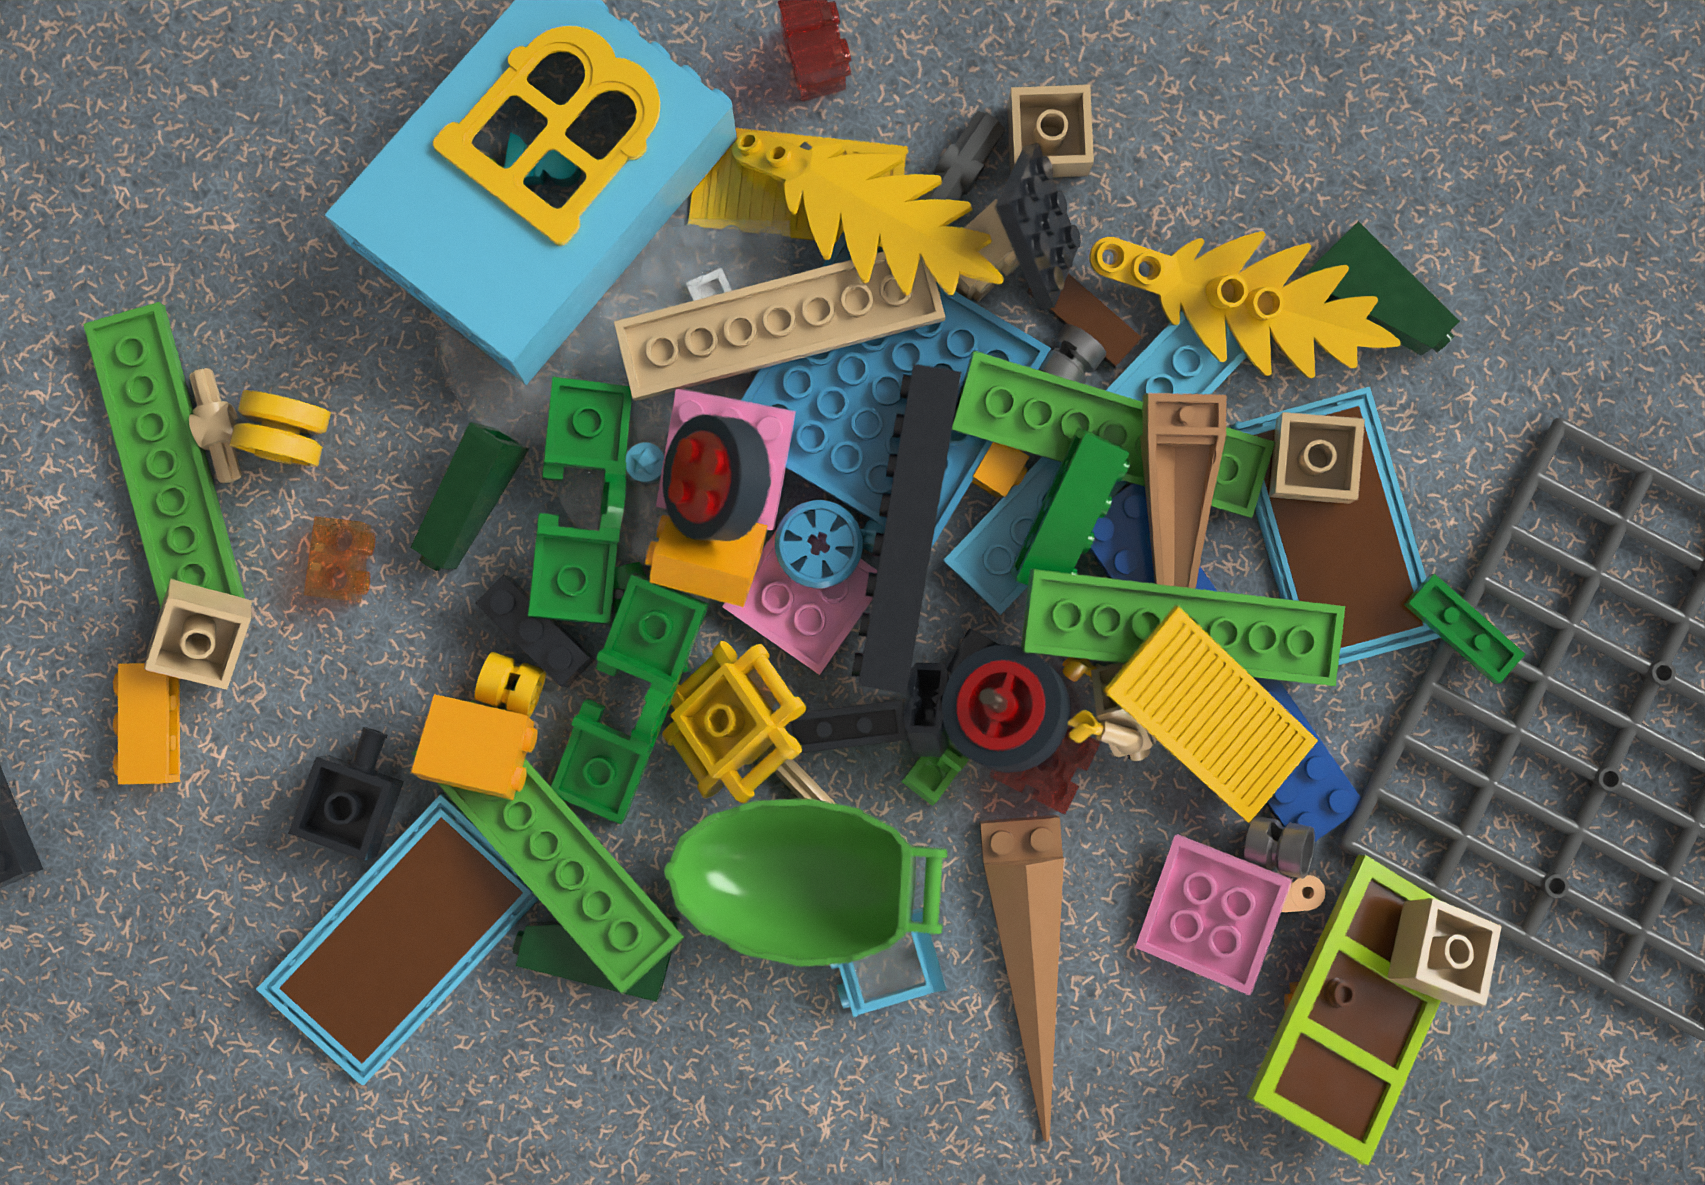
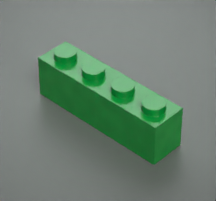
[1010,427,1130,586]

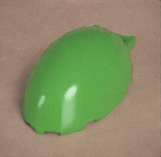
[664,798,947,966]

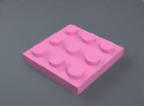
[656,389,796,530]
[722,528,878,675]
[1135,834,1293,996]

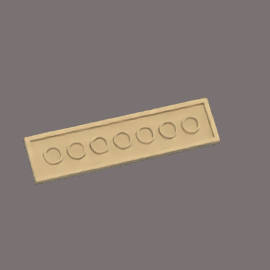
[614,251,946,401]

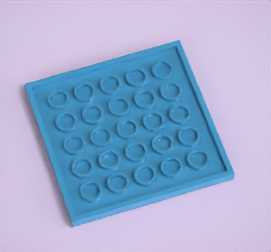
[741,231,1051,549]

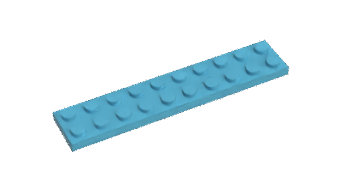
[943,310,1247,616]

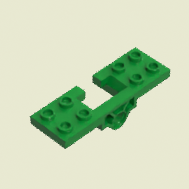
[528,377,632,625]
[551,573,709,825]

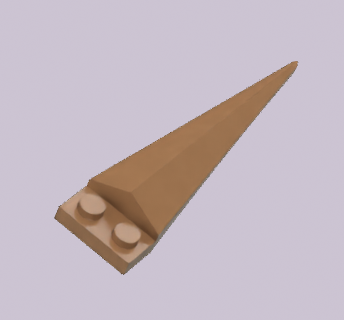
[1140,393,1226,589]
[979,815,1064,1143]

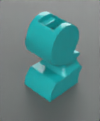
[504,132,582,187]

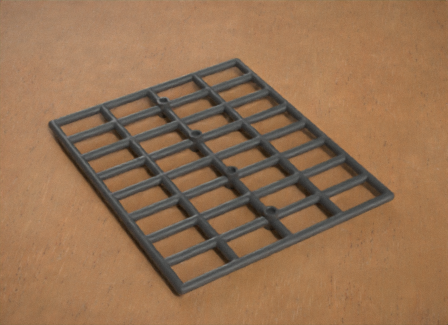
[1338,417,1705,1041]

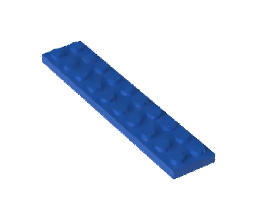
[1089,483,1361,842]

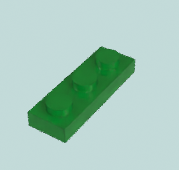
[1404,574,1525,684]

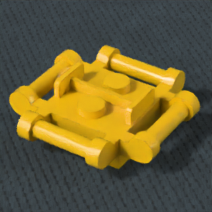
[662,641,806,804]

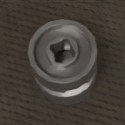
[1038,324,1107,384]
[1244,816,1315,879]

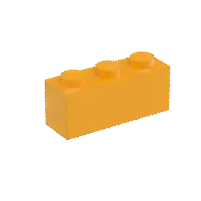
[113,663,180,785]

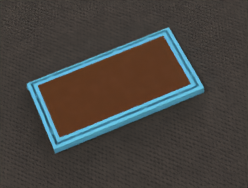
[1231,386,1441,665]
[256,793,539,1085]

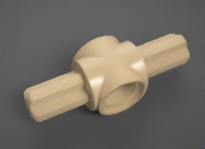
[189,369,242,483]

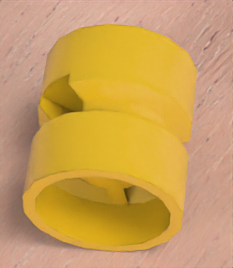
[474,651,547,717]

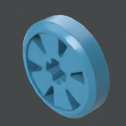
[775,500,863,589]

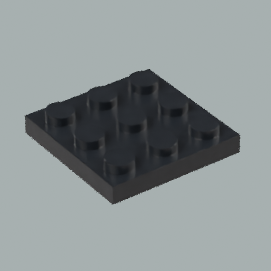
[995,143,1081,311]

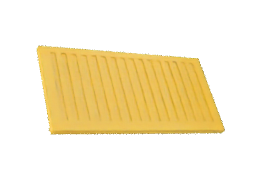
[688,128,909,248]
[1103,605,1318,823]

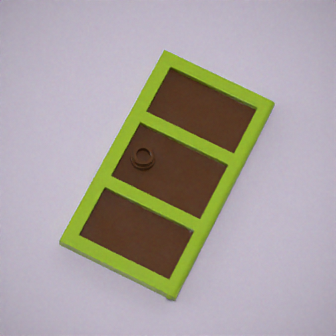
[1246,855,1441,1166]

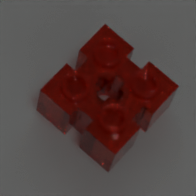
[778,0,851,102]
[989,727,1101,815]

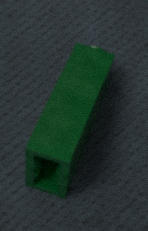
[1303,221,1460,356]
[410,422,529,571]
[513,916,680,1002]

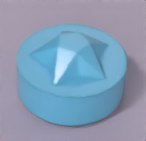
[625,442,664,484]

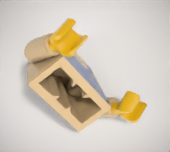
[1062,657,1154,761]

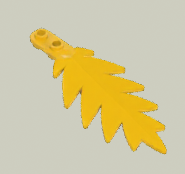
[732,131,1004,296]
[1089,231,1401,378]

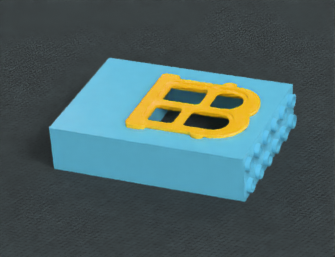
[325,0,737,385]

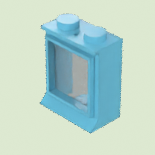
[830,907,947,1017]

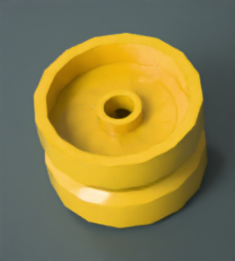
[229,390,331,467]

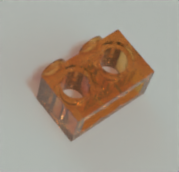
[304,516,376,603]

